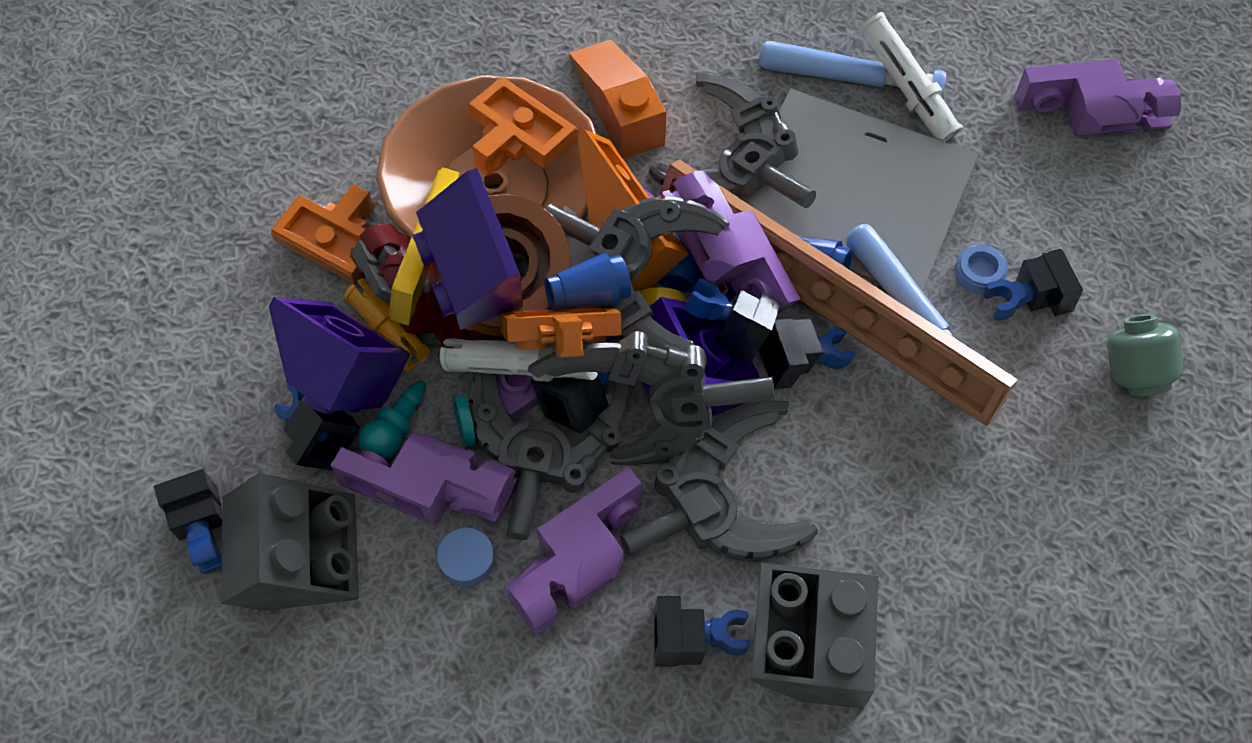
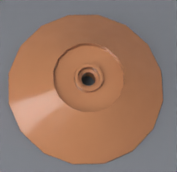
[376,75,597,260]

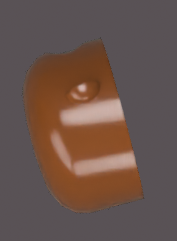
[433,194,570,337]

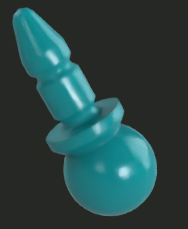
[358,380,426,461]

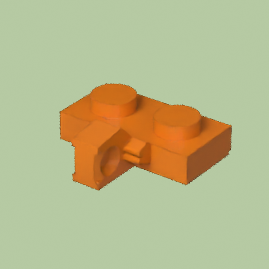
[469,77,578,176]
[270,184,375,285]
[500,307,622,358]

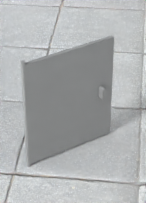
[738,88,979,297]

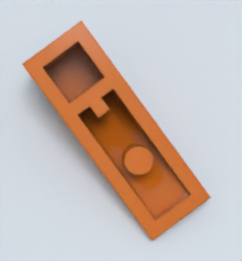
[569,40,666,159]
[577,129,689,291]

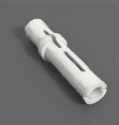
[858,12,964,142]
[440,338,598,382]

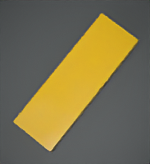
[389,167,460,326]

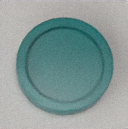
[453,393,476,448]

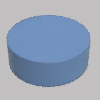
[954,244,1008,294]
[437,528,495,587]

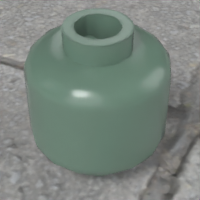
[1107,314,1184,396]

